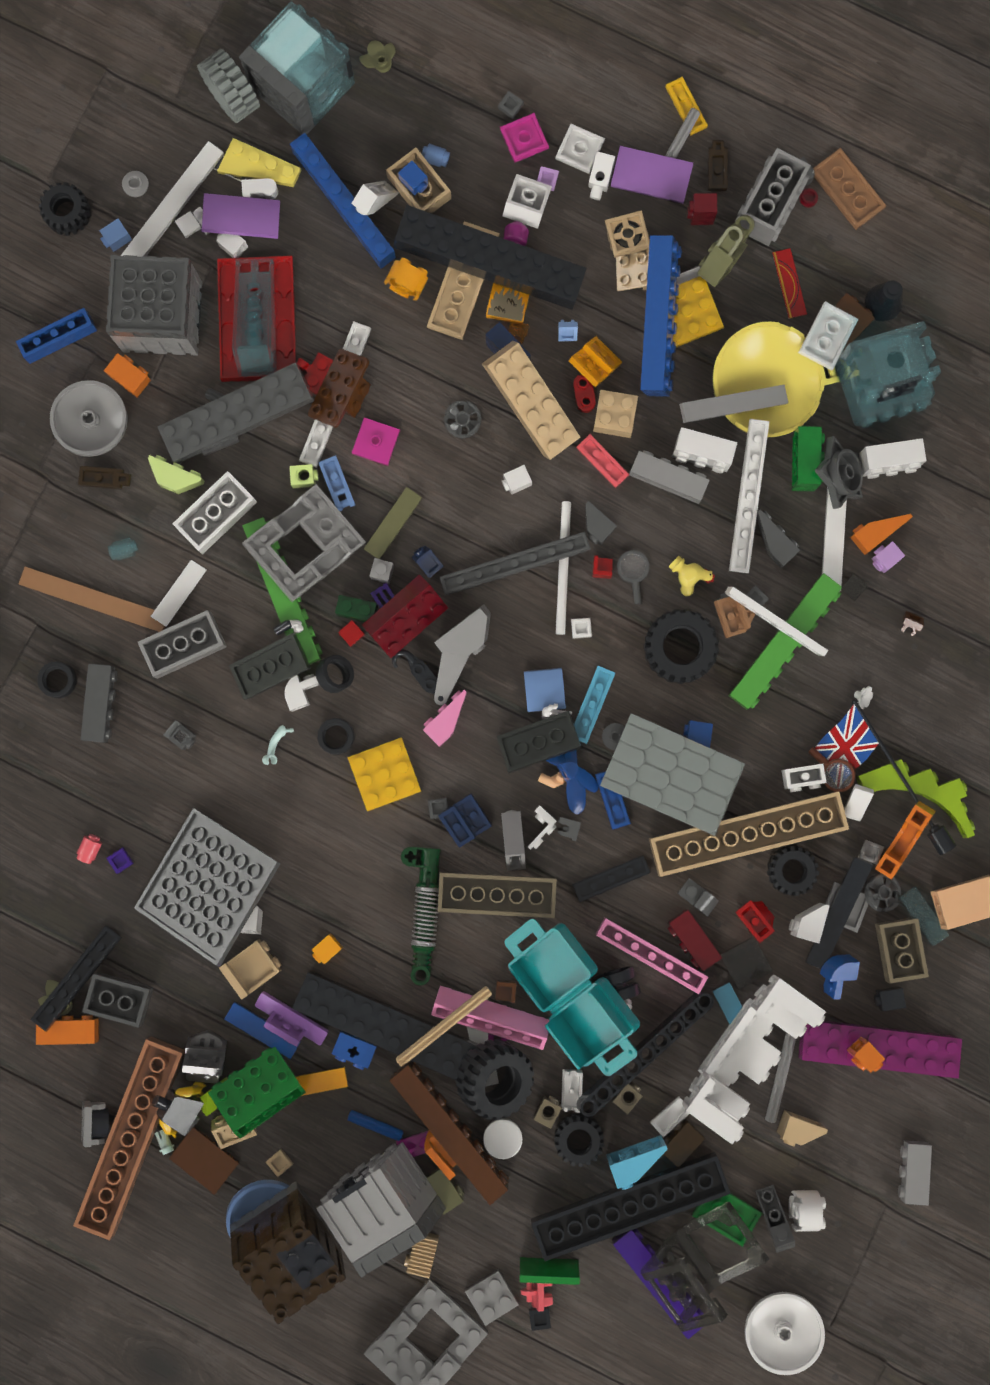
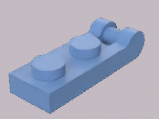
[318,456,355,511]

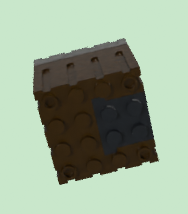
[230,1181,346,1324]

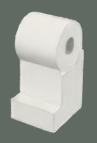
[241,178,278,200]

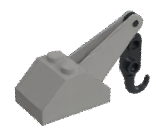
[392,604,491,705]

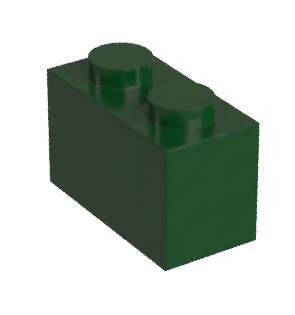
[335,595,378,622]

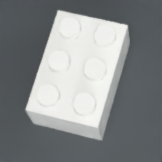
[672,427,737,473]
[859,438,926,479]

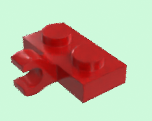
[296,352,333,395]

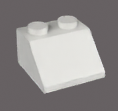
[502,174,552,229]
[789,903,830,943]

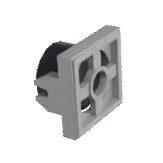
[81,1101,109,1147]

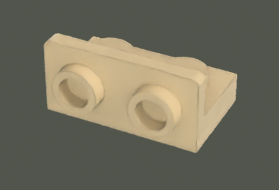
[211,1115,257,1149]

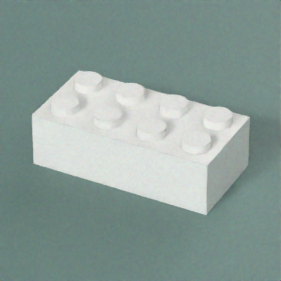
[172,471,257,555]

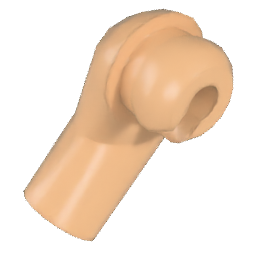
[538,772,566,788]

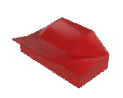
[735,900,775,943]

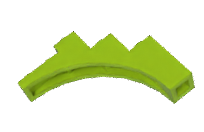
[856,759,975,838]

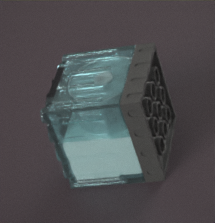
[239,1,355,135]

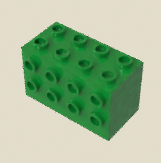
[208,1047,306,1139]

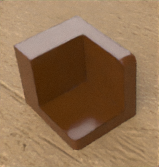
[495,980,516,1003]

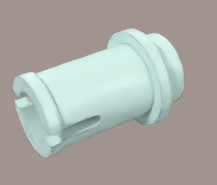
[154,1130,174,1155]

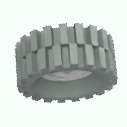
[197,49,260,123]

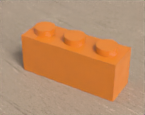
[36,1015,99,1045]

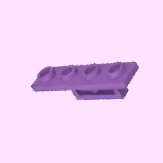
[255,991,329,1047]

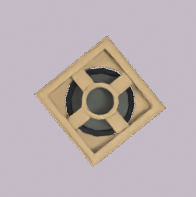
[605,210,650,258]

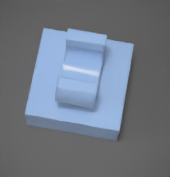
[558,320,578,341]

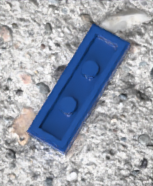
[595,771,631,830]

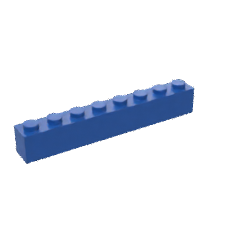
[290,133,396,269]

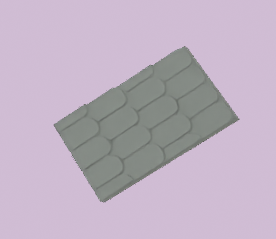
[600,714,745,836]

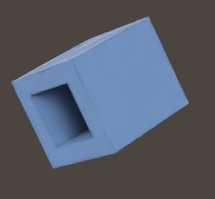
[99,219,132,252]

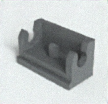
[557,817,581,841]

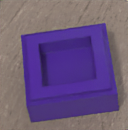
[106,847,134,874]

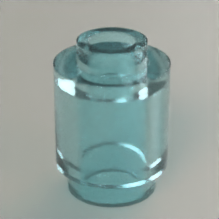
[108,537,138,561]

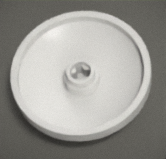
[745,1292,825,1375]

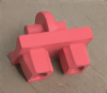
[521,1283,553,1312]

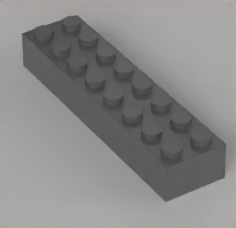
[157,362,315,464]

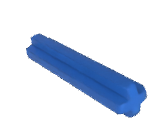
[347,1110,403,1141]

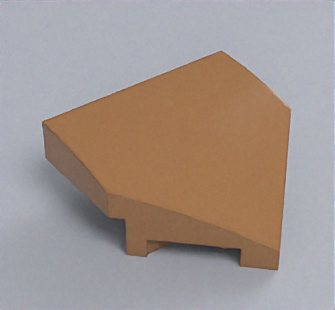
[714,597,755,638]

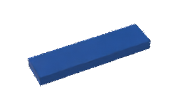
[224,1002,301,1059]

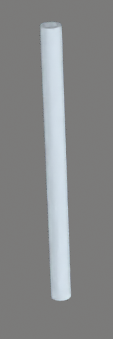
[556,501,571,635]

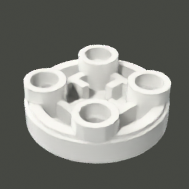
[483,1118,522,1159]

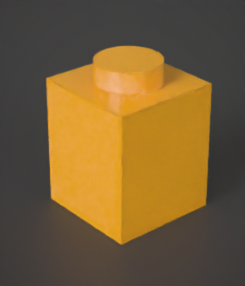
[312,933,344,964]

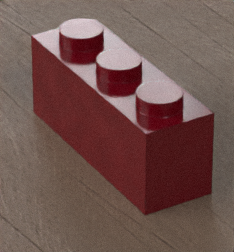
[667,909,722,971]

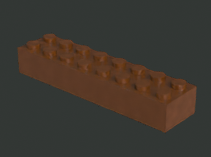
[390,1061,509,1205]

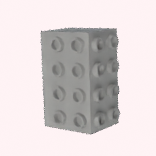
[735,148,811,246]

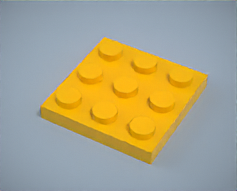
[673,276,724,347]
[347,737,422,812]

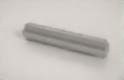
[665,108,700,159]

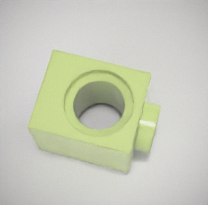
[289,464,319,488]

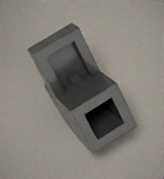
[677,878,719,917]

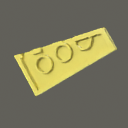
[217,138,302,187]

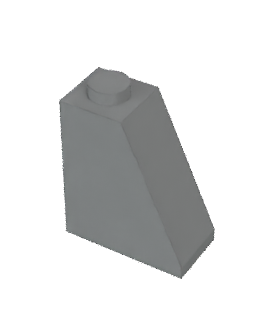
[501,810,526,871]

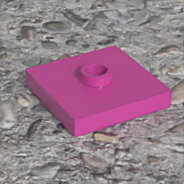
[500,113,549,163]
[352,418,400,466]

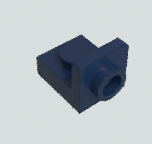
[411,546,444,578]

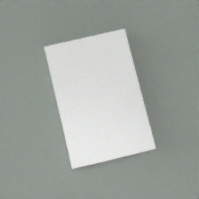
[798,301,858,371]

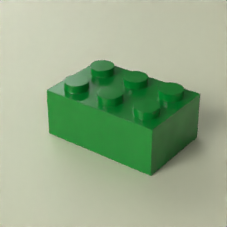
[792,426,825,491]

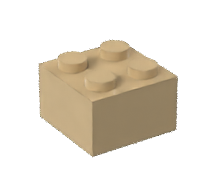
[593,390,638,438]

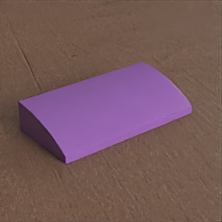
[611,146,693,204]
[202,193,280,239]

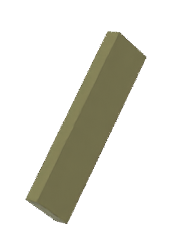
[364,487,423,559]

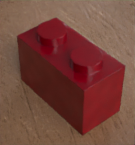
[687,193,717,225]

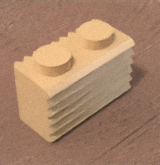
[404,1233,439,1278]

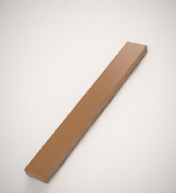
[19,567,165,632]

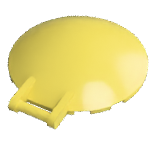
[713,322,840,437]

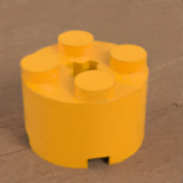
[384,257,428,300]

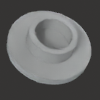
[122,171,149,197]

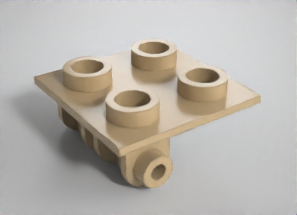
[616,249,649,291]

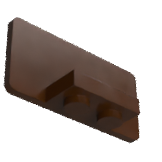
[308,349,371,428]

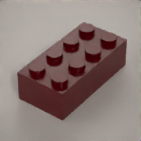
[362,574,448,658]

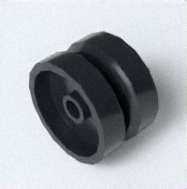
[592,966,641,1000]

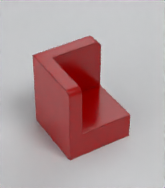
[592,555,613,579]

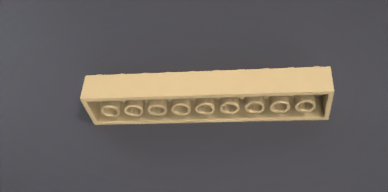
[649,792,849,877]

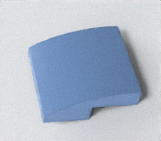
[524,668,566,712]

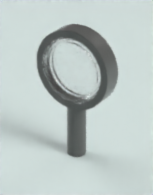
[617,550,649,605]

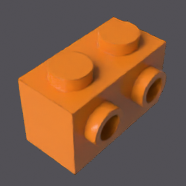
[104,353,151,398]
[847,1037,885,1073]

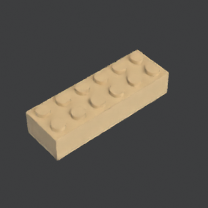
[482,341,580,460]

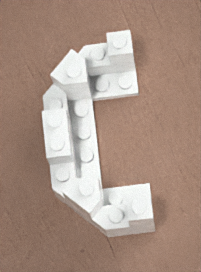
[682,974,826,1144]

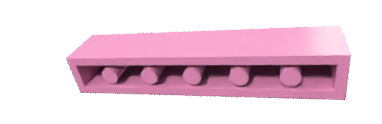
[595,917,708,994]
[431,986,549,1050]

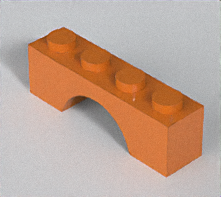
[875,801,936,880]

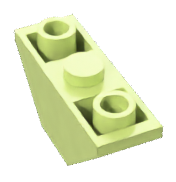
[148,455,205,494]

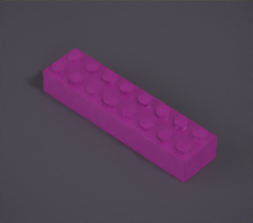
[798,1021,962,1079]

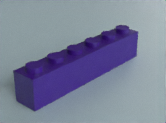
[612,1228,706,1339]

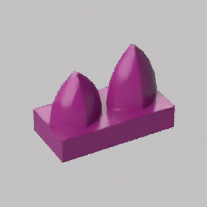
[396,1131,428,1157]

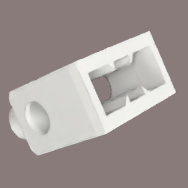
[589,151,615,200]

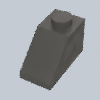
[585,501,617,546]

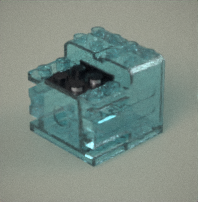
[835,321,941,429]

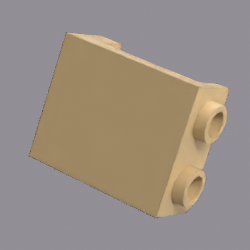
[219,939,282,1000]

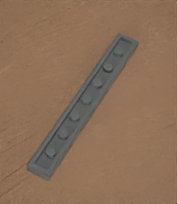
[440,531,591,596]

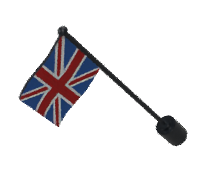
[815,699,957,855]

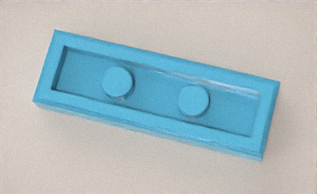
[712,982,742,1024]

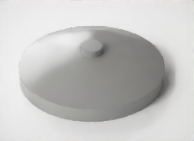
[50,380,128,457]

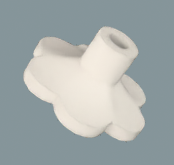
[854,686,873,709]

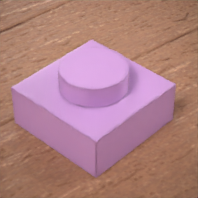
[537,166,559,191]

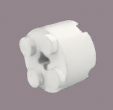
[789,1190,826,1232]

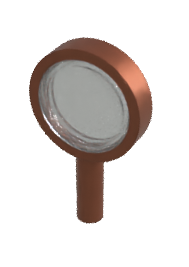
[808,747,856,792]

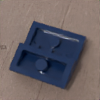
[438,793,492,848]

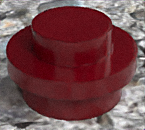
[799,188,818,208]

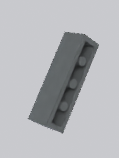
[80,664,118,743]

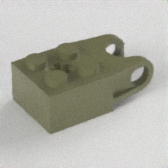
[697,215,755,287]

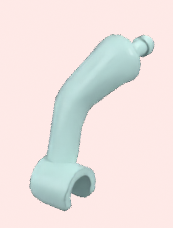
[262,725,294,765]

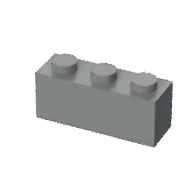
[898,1140,932,1206]

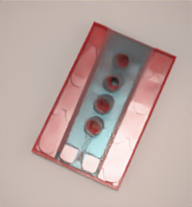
[217,256,296,382]

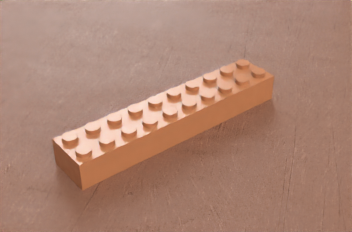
[73,1037,185,1240]

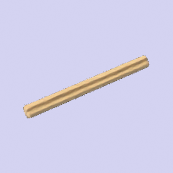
[396,986,492,1067]

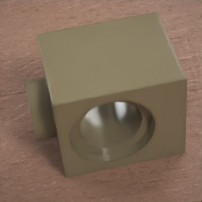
[612,1081,643,1114]
[533,1095,562,1129]

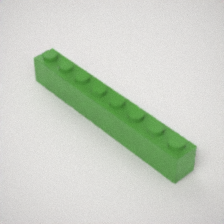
[242,517,323,665]
[728,573,842,710]

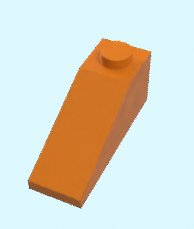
[850,514,913,555]

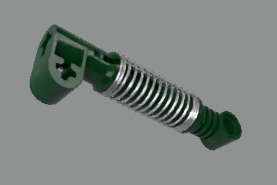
[401,847,441,985]

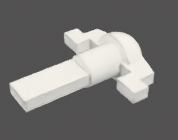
[542,703,572,719]

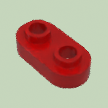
[573,374,596,413]

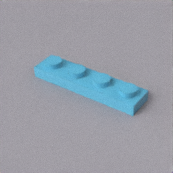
[574,666,615,744]

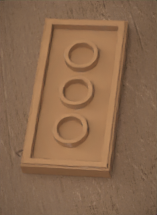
[813,148,886,230]

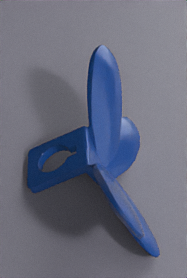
[546,750,599,814]

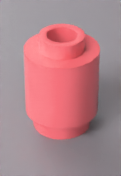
[77,834,102,864]

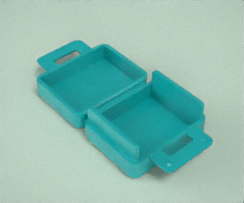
[505,919,640,1076]

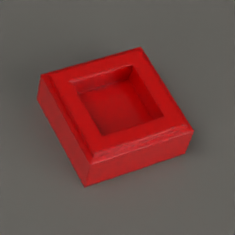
[338,620,365,647]

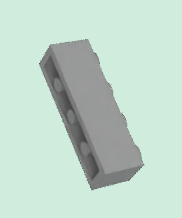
[629,450,709,504]

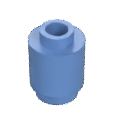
[422,143,450,168]

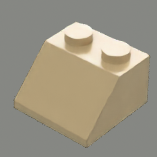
[777,1110,828,1146]

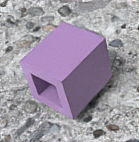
[872,541,905,573]

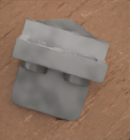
[182,1030,227,1083]

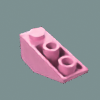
[423,690,467,747]

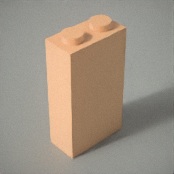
[931,874,990,930]

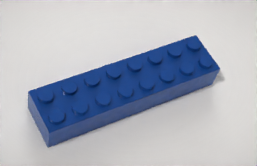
[640,235,682,397]

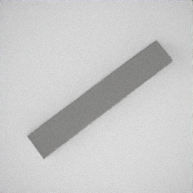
[679,384,788,423]

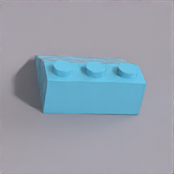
[606,1135,667,1190]

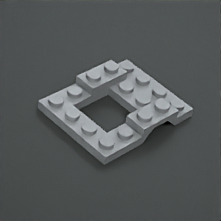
[242,484,366,603]
[364,1278,488,1385]

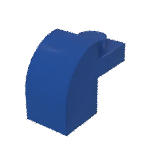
[820,954,860,1000]

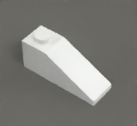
[351,181,399,215]

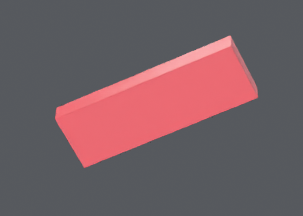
[576,434,629,488]

